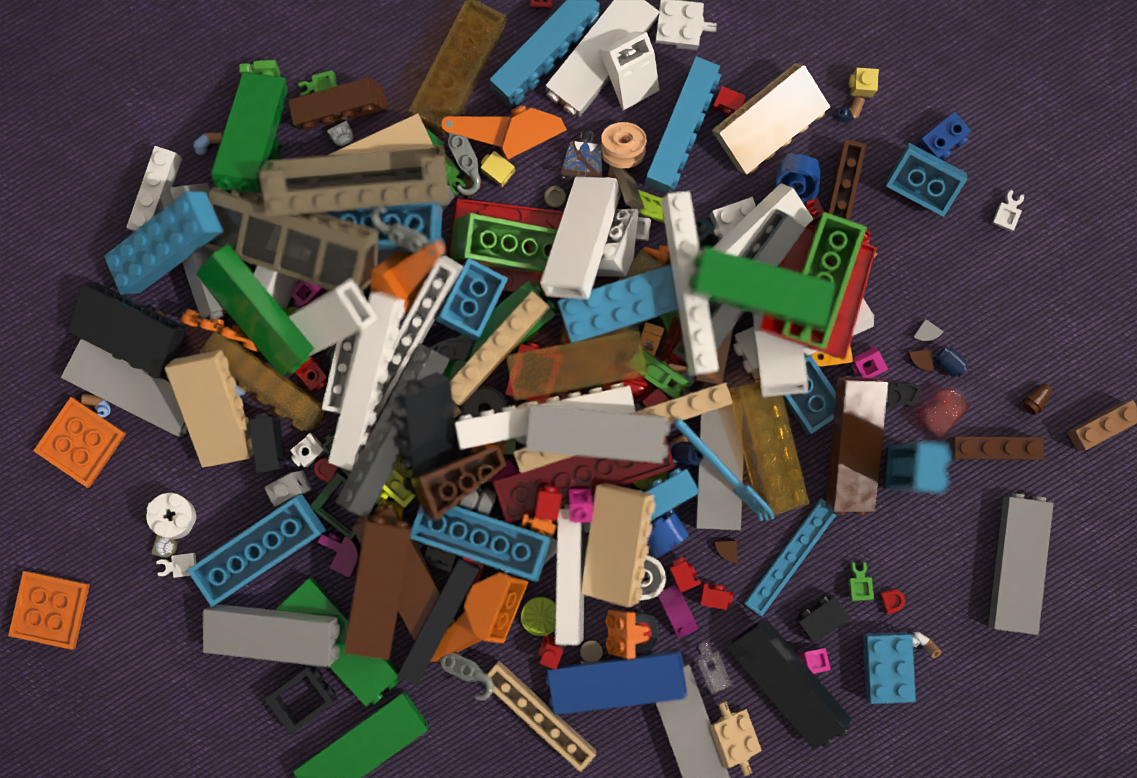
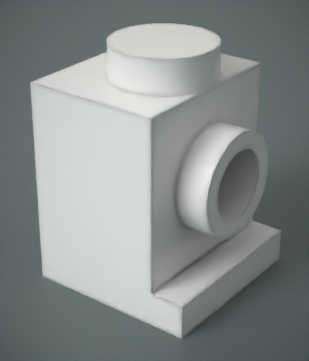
[290,433,325,467]

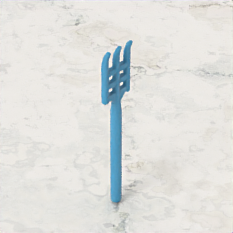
[674,419,774,521]

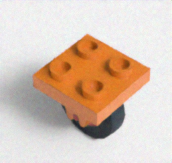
[606,609,659,659]

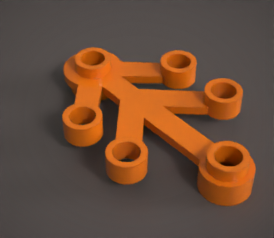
[180,309,259,351]

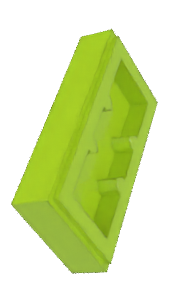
[631,190,665,224]

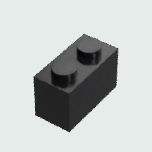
[796,594,850,644]

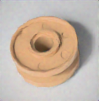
[601,122,647,168]

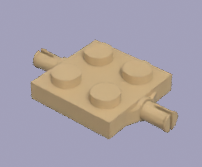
[709,701,762,776]

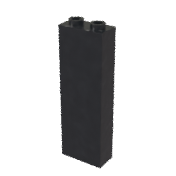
[727,617,852,750]

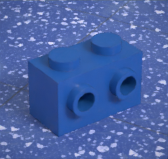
[917,112,972,160]

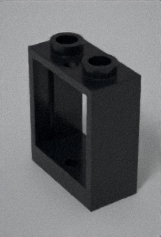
[249,413,287,473]
[265,665,337,735]

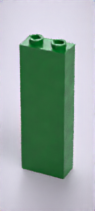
[212,72,288,193]
[196,244,315,377]
[688,247,835,330]
[442,281,557,381]
[277,577,399,706]
[293,691,430,778]

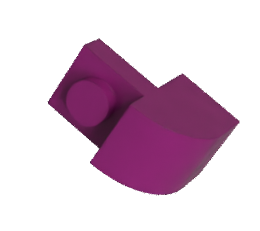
[318,532,361,578]
[658,584,698,639]

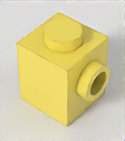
[849,68,879,97]
[481,151,515,187]

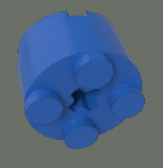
[775,153,820,204]
[647,509,689,558]

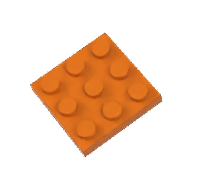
[34,397,127,488]
[8,571,90,650]

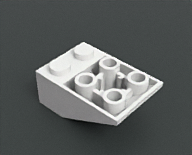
[599,31,659,110]
[596,209,639,277]

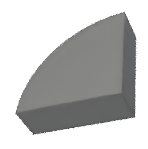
[912,319,944,341]

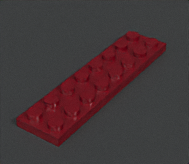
[493,436,675,523]

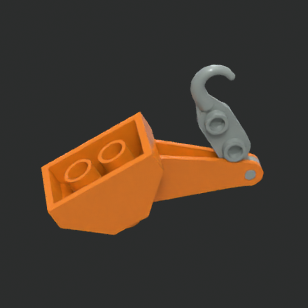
[441,105,567,195]
[370,207,445,317]
[430,573,528,701]

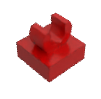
[804,196,824,222]

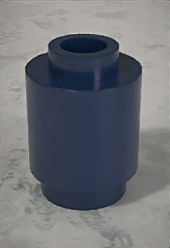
[935,346,968,377]
[671,441,704,465]

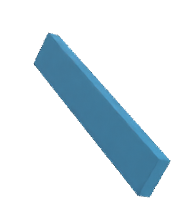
[744,498,837,617]

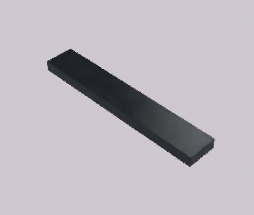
[398,558,479,685]

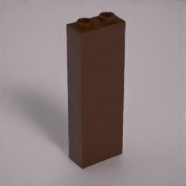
[826,377,888,515]
[352,503,455,640]
[344,516,412,660]

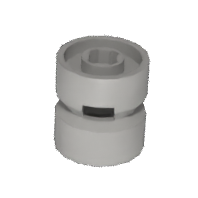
[459,485,497,517]

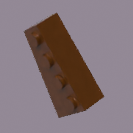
[288,77,388,131]
[411,445,506,521]

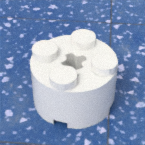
[146,493,196,539]
[640,555,666,600]

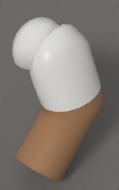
[912,632,941,658]

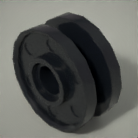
[462,386,507,419]

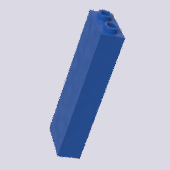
[546,651,688,715]

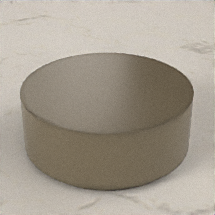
[544,186,566,209]
[580,640,602,662]

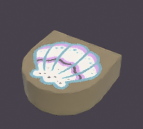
[151,535,178,557]

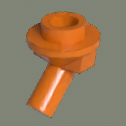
[642,245,671,267]

